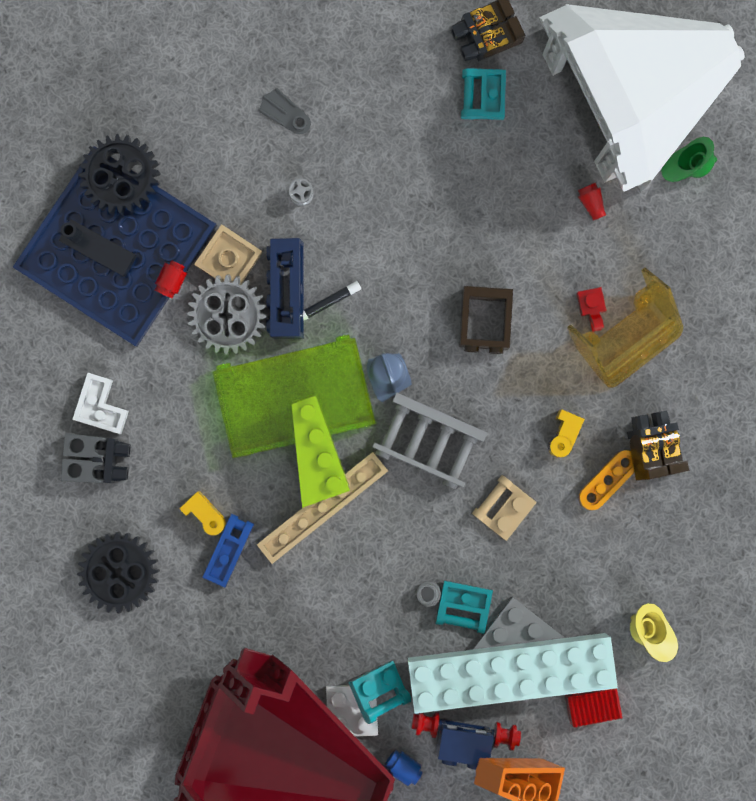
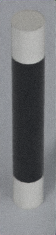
[300,281,361,321]

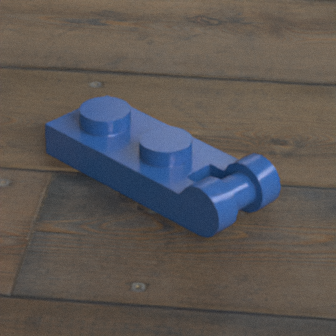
[202,514,254,588]

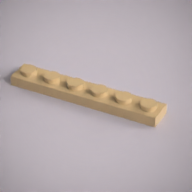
[257,452,388,564]

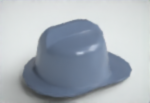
[367,353,412,402]

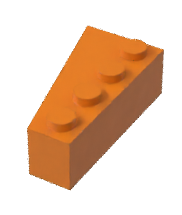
[474,758,565,801]

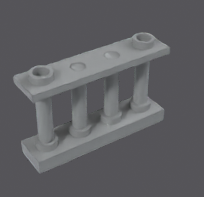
[372,393,487,489]

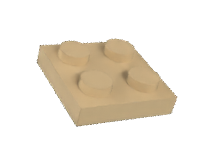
[194,224,263,284]

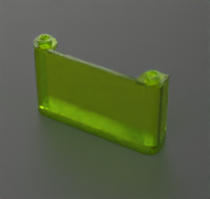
[212,335,376,459]

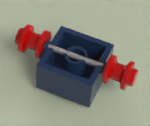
[411,712,521,770]

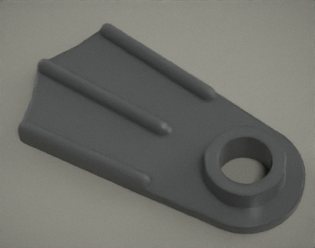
[259,88,311,134]

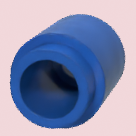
[384,749,423,786]

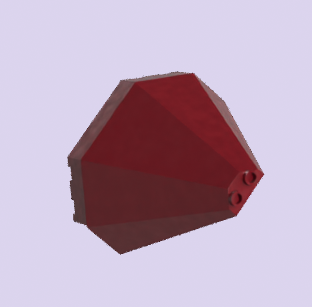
[174,648,395,801]

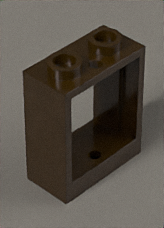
[459,286,513,354]

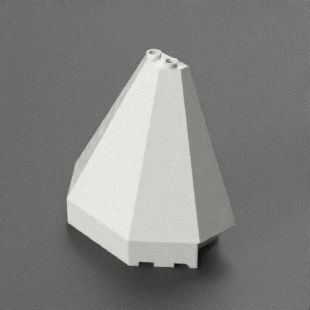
[539,4,745,192]

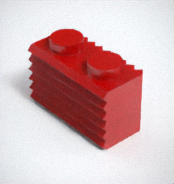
[565,688,623,727]

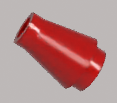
[578,182,606,221]

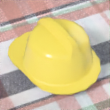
[630,603,678,662]

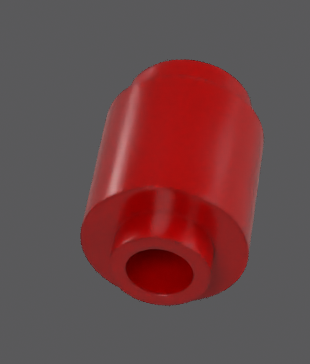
[155,260,187,299]

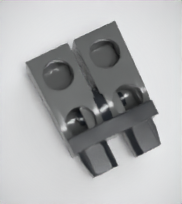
[61,433,131,483]

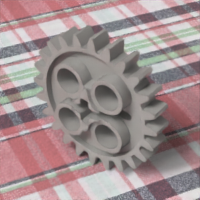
[187,274,268,355]

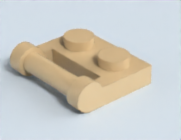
[471,475,537,541]

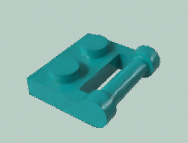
[461,68,506,120]
[435,580,493,634]
[348,661,411,724]

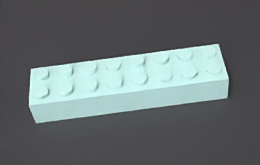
[408,633,618,714]

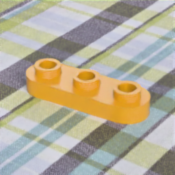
[578,450,634,510]

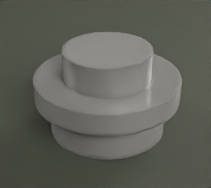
[417,582,441,607]

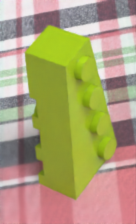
[291,393,350,508]

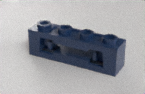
[266,238,304,339]

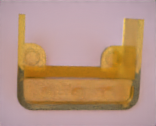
[567,268,684,388]

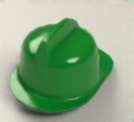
[661,136,717,182]

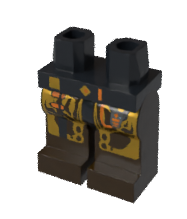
[450,0,526,62]
[627,410,690,481]

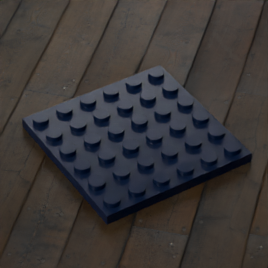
[13,146,217,347]

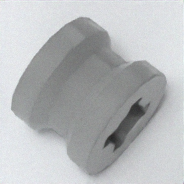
[289,178,313,206]

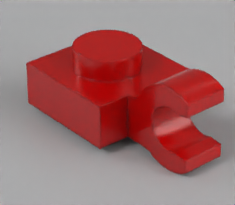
[577,287,607,332]

